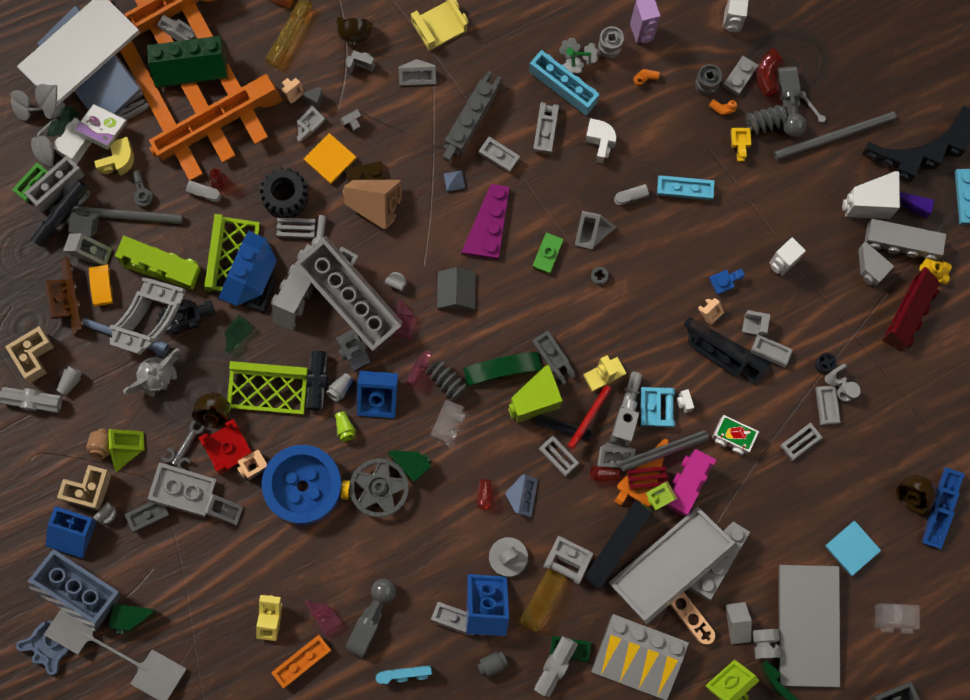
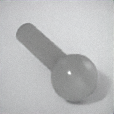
[312,215,326,246]

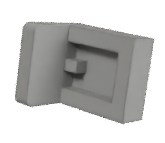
[345,50,375,74]

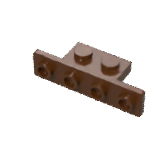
[44,258,83,335]

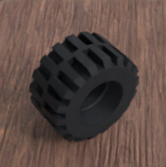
[260,167,309,218]

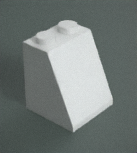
[842,171,900,219]

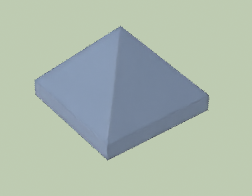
[444,170,465,192]

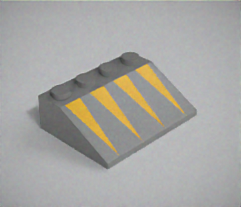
[591,614,689,700]

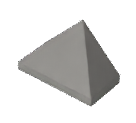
[398,59,436,85]
[597,442,636,467]

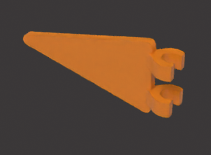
[614,439,668,507]

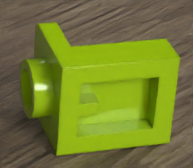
[646,481,677,510]

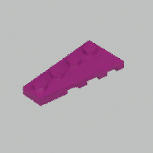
[461,184,509,260]

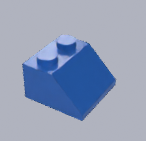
[357,371,398,418]

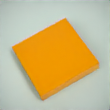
[304,133,357,185]

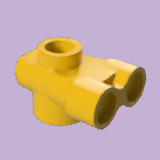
[920,259,952,285]

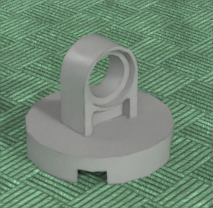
[489,537,528,577]

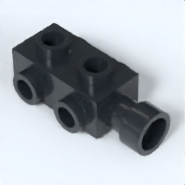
[156,300,216,336]

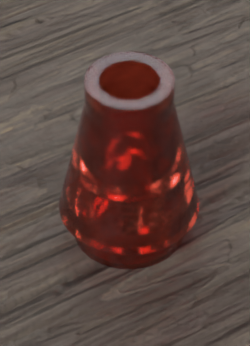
[209,168,228,190]
[590,463,620,483]
[475,479,494,509]

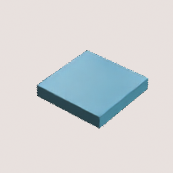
[825,521,881,576]

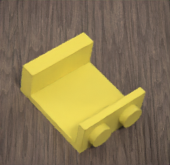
[411,0,469,51]

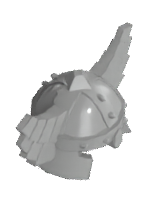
[123,348,180,397]

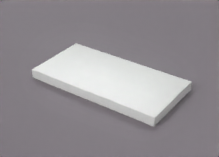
[17,0,140,107]

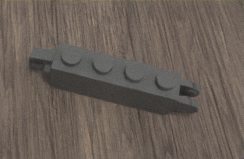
[443,71,502,163]

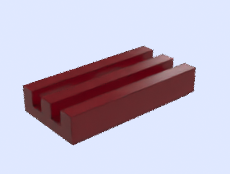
[627,466,668,490]

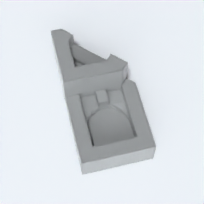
[297,106,327,142]

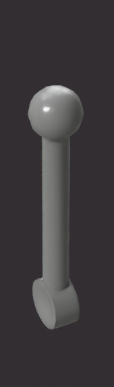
[800,91,826,123]

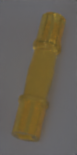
[265,0,313,67]

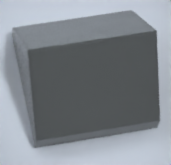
[303,87,323,109]

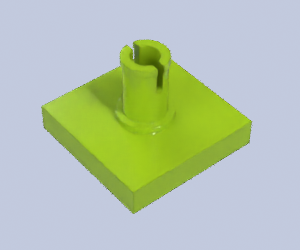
[705,659,759,700]

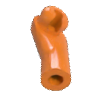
[633,69,660,85]
[708,99,737,115]

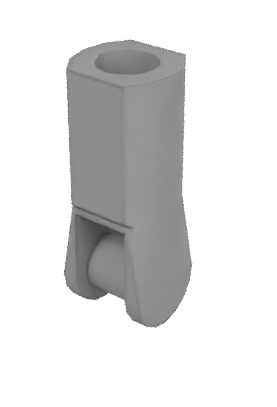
[186,180,221,202]
[614,184,649,205]

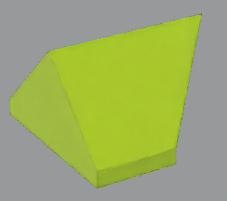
[108,429,144,473]

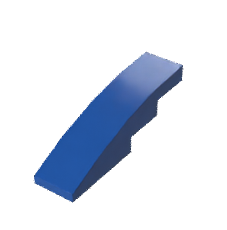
[922,467,965,549]

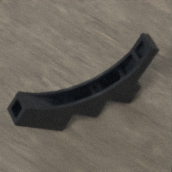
[862,105,970,182]

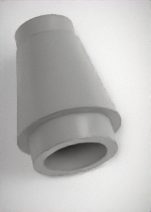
[56,366,83,396]
[326,373,353,402]

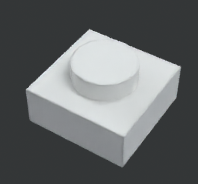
[677,389,694,413]

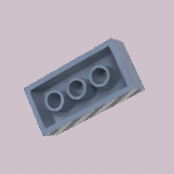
[28,549,120,631]

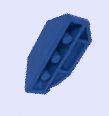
[219,231,277,306]

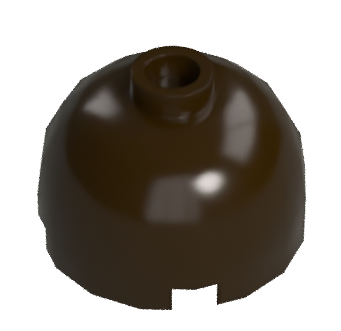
[336,17,373,46]
[191,392,232,428]
[896,475,937,514]

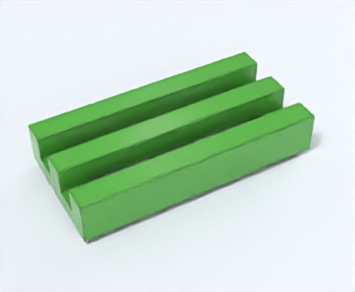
[12,163,48,203]

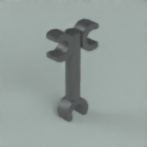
[161,420,205,470]

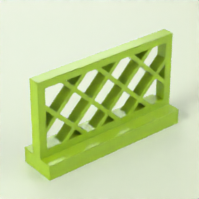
[204,214,260,292]
[227,361,309,414]

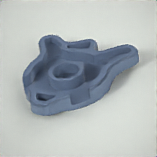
[16,620,69,676]

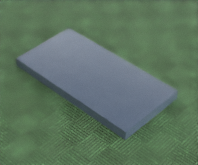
[37,6,143,115]

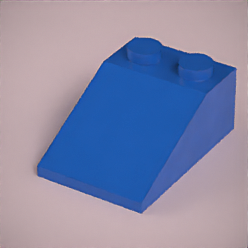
[466,574,509,636]

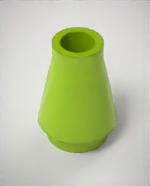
[335,411,356,442]

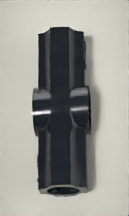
[306,350,328,411]

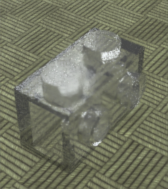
[430,400,466,446]

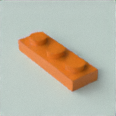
[271,635,332,689]

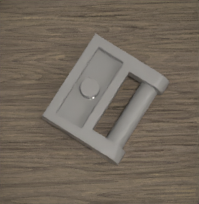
[543,536,593,585]

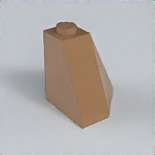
[343,180,402,229]

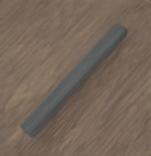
[619,430,709,472]

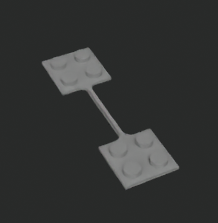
[44,609,186,700]

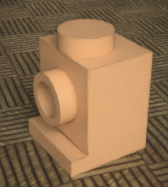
[238,450,267,480]

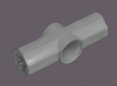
[0,387,62,413]
[534,635,578,698]

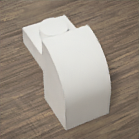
[585,118,616,164]

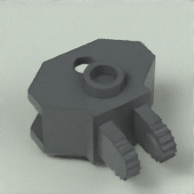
[336,329,371,372]

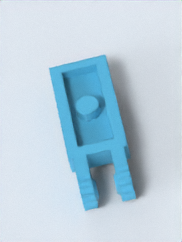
[376,665,432,684]

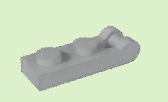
[533,102,559,154]

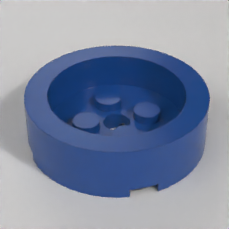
[262,445,342,526]

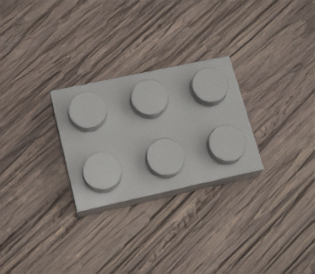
[147,462,216,517]

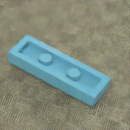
[955,169,970,225]
[657,175,715,200]

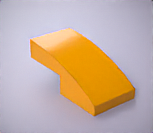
[89,265,113,307]

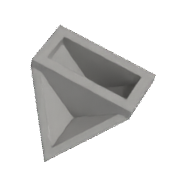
[575,211,616,249]

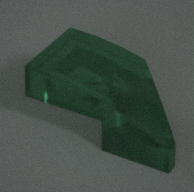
[47,105,79,137]
[225,315,255,353]

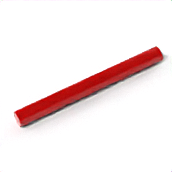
[567,385,612,450]

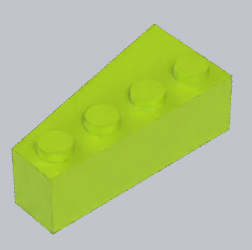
[115,235,201,291]

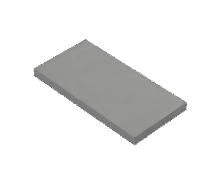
[609,507,737,624]
[779,565,840,687]

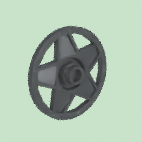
[350,458,409,517]

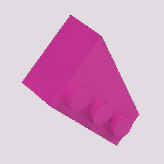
[665,449,716,517]

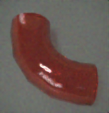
[756,47,784,98]

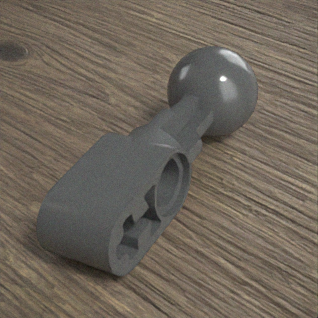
[776,66,807,137]
[345,578,397,658]

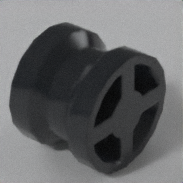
[815,353,837,374]

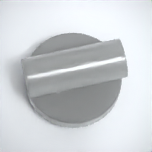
[385,272,407,291]
[93,502,116,524]

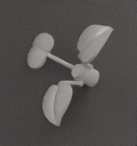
[10,84,67,167]

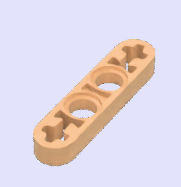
[670,593,715,645]

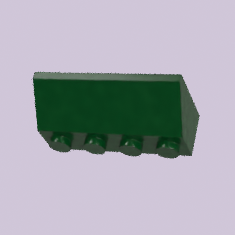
[147,36,228,88]

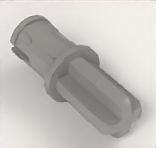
[621,372,642,408]

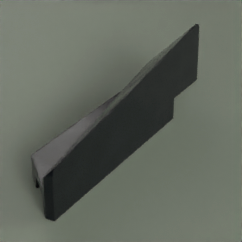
[684,317,771,385]

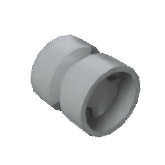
[598,26,624,59]
[753,629,781,659]

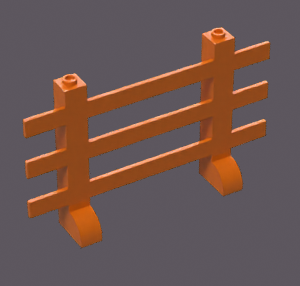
[109,0,283,181]

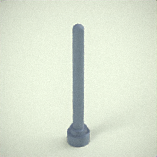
[82,319,169,358]

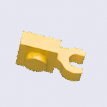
[730,128,751,162]

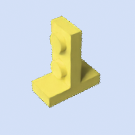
[583,355,626,392]

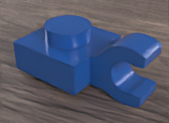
[709,269,745,295]

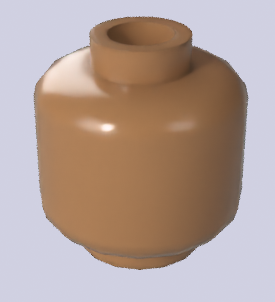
[86,429,110,459]

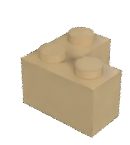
[5,326,54,383]
[57,465,112,511]

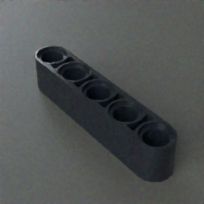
[583,499,653,590]

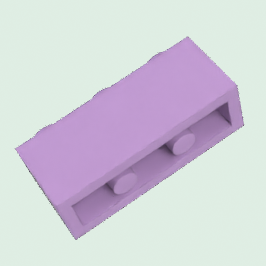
[630,0,660,44]

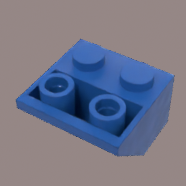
[45,506,97,558]

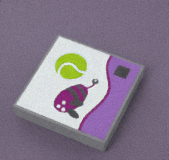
[74,104,127,150]

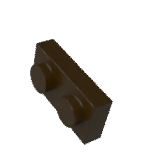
[345,161,386,183]

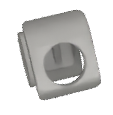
[825,364,860,403]

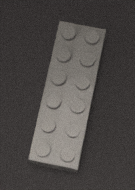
[295,236,402,351]

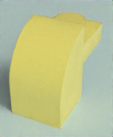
[94,137,134,176]
[256,595,282,641]

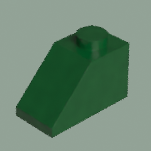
[388,450,432,484]
[109,604,156,635]

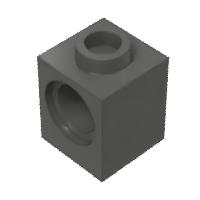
[67,209,99,237]

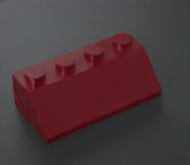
[882,267,940,351]

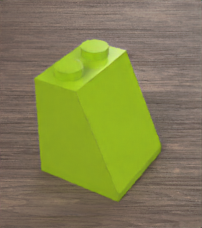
[508,365,562,423]

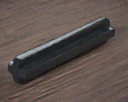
[536,414,592,440]

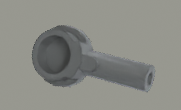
[133,170,153,207]

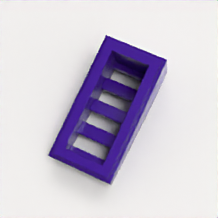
[899,192,934,218]

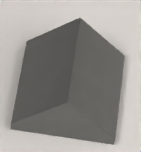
[437,267,476,310]

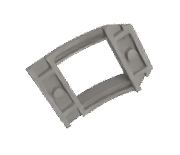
[110,277,186,355]

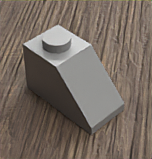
[63,233,112,265]
[858,241,894,287]

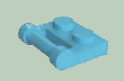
[640,387,675,428]

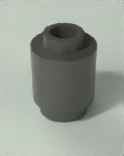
[477,651,508,678]

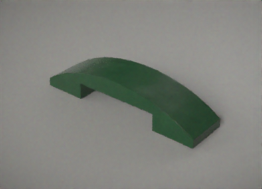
[463,352,542,387]
[760,660,799,700]

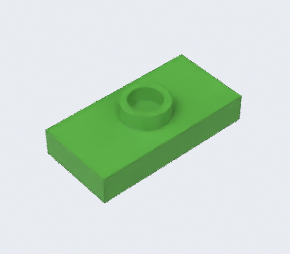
[532,233,563,274]

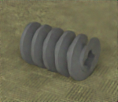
[746,105,787,135]
[425,361,467,402]

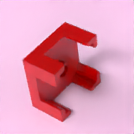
[198,419,252,475]

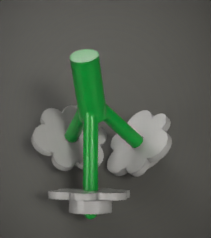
[559,38,598,74]

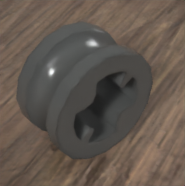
[591,267,608,285]

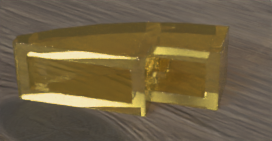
[519,568,566,632]

